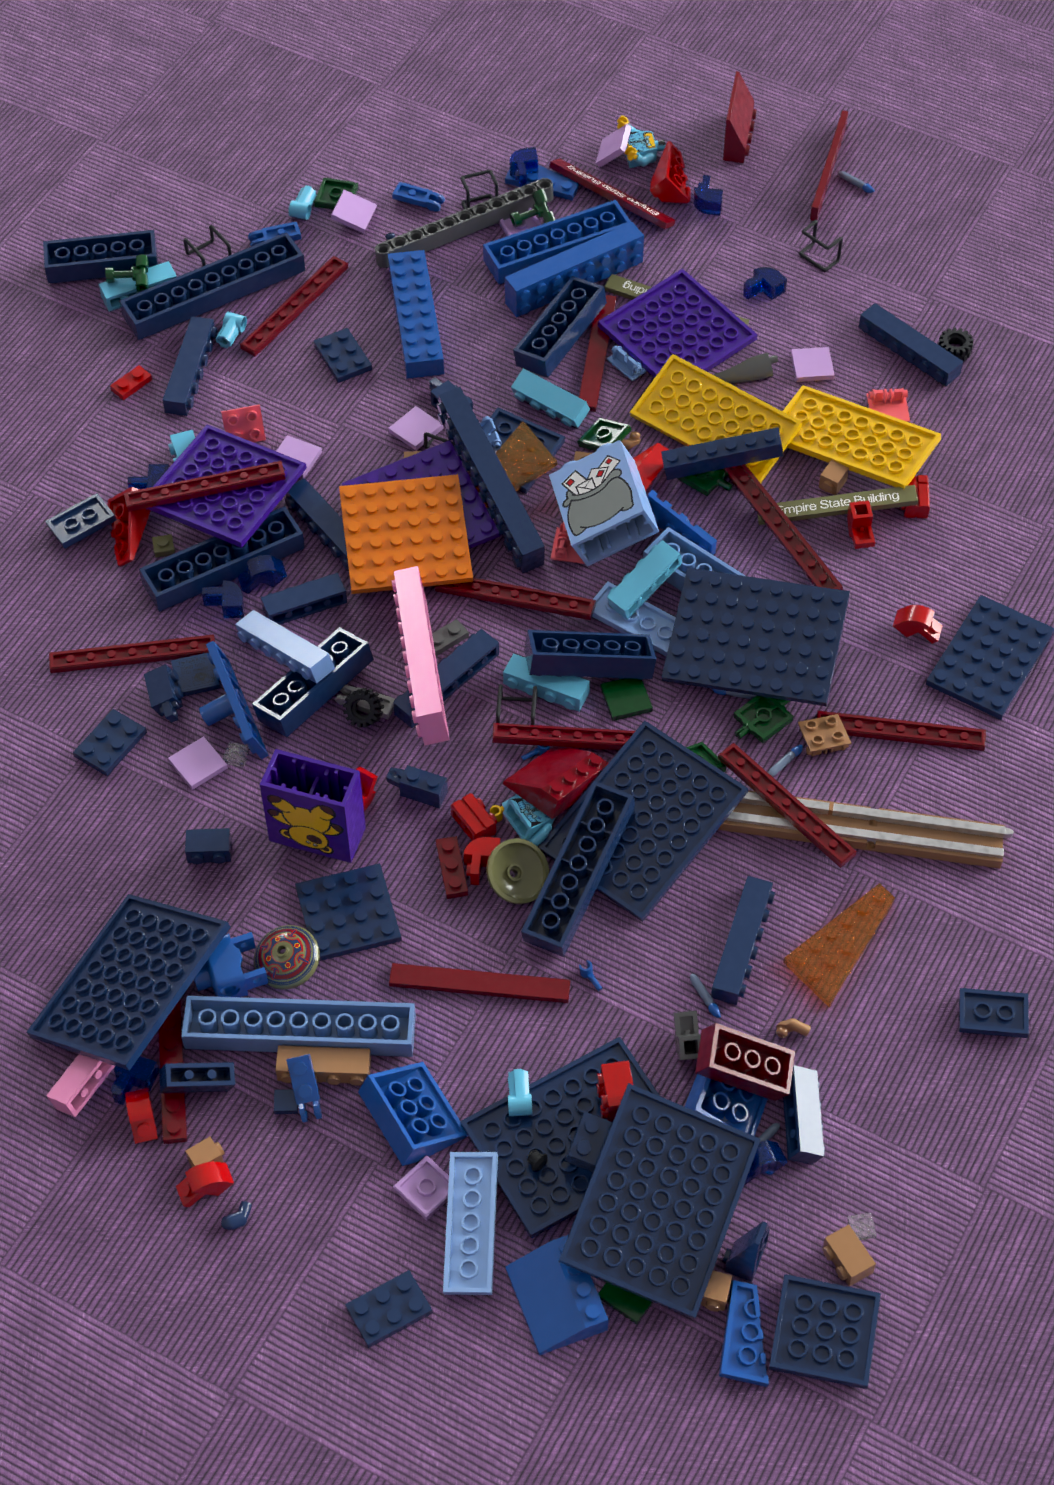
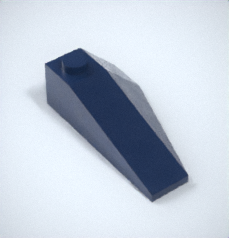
[723,1222,770,1282]

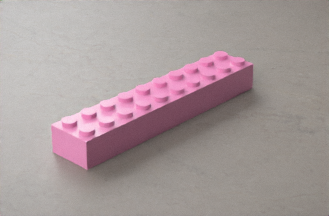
[392,566,450,746]

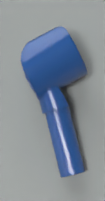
[521,745,550,761]
[579,960,602,991]

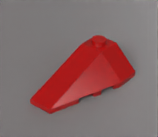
[650,141,691,203]
[633,443,669,492]
[108,487,151,567]

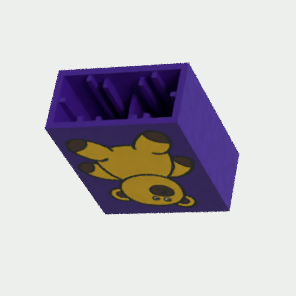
[260,749,366,863]

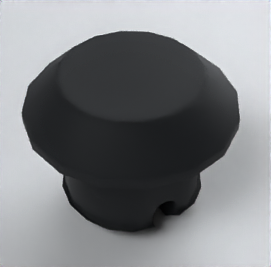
[527,1150,547,1171]

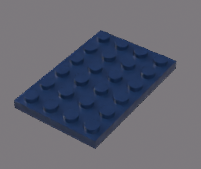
[926,595,1054,720]

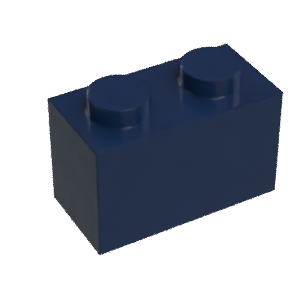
[185,828,232,864]

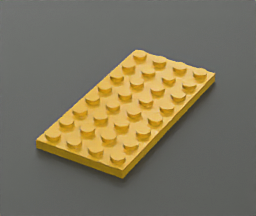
[630,354,802,483]
[782,385,941,488]

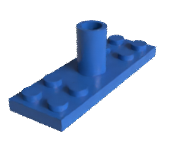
[199,641,269,760]

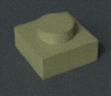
[152,534,175,558]

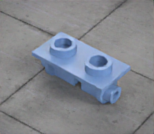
[607,346,646,381]
[480,416,502,456]

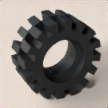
[938,327,974,361]
[343,688,384,728]

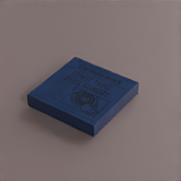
[171,652,220,697]

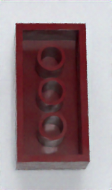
[695,1023,795,1101]

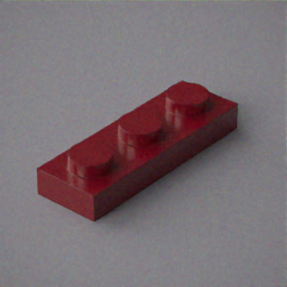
[435,836,468,899]

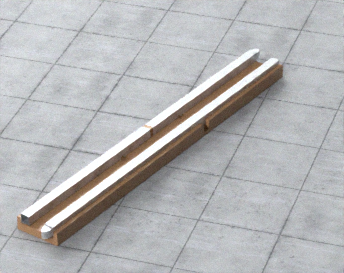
[718,790,1014,869]

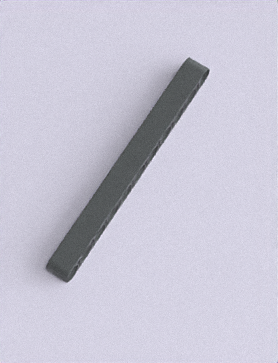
[375,178,554,268]

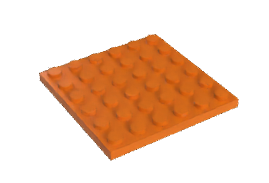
[339,474,473,594]

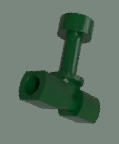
[510,189,555,228]
[105,255,148,292]

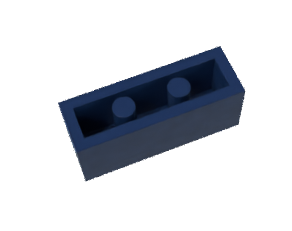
[159,1062,235,1093]

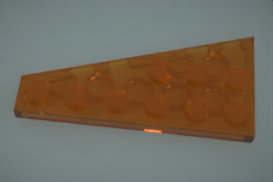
[475,421,557,508]
[783,883,895,1008]

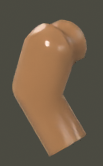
[621,431,641,450]
[776,1018,811,1038]

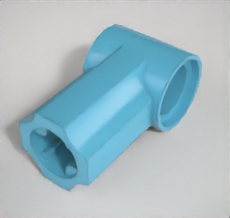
[289,185,316,220]
[216,312,247,348]
[508,1069,532,1116]

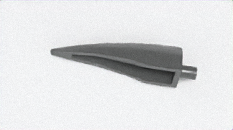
[713,352,778,384]

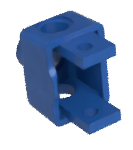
[194,932,268,997]

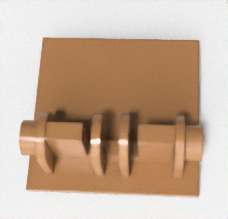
[798,714,851,757]

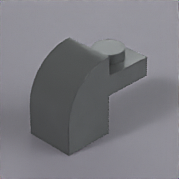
[673,1010,701,1060]

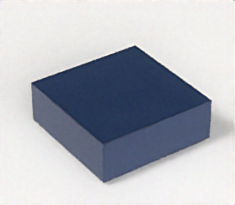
[274,1089,298,1114]

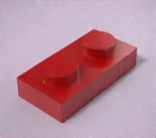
[110,365,152,401]

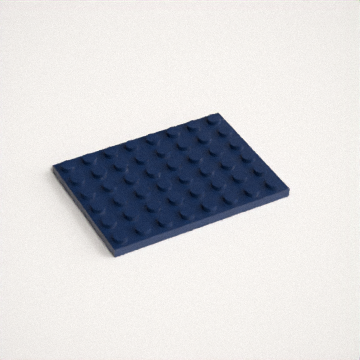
[662,568,850,707]
[539,720,748,922]
[26,894,231,1071]
[460,1037,660,1239]
[558,1083,761,1319]

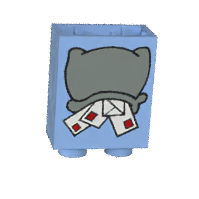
[549,440,659,567]

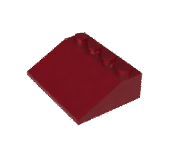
[723,71,757,163]
[503,746,608,819]

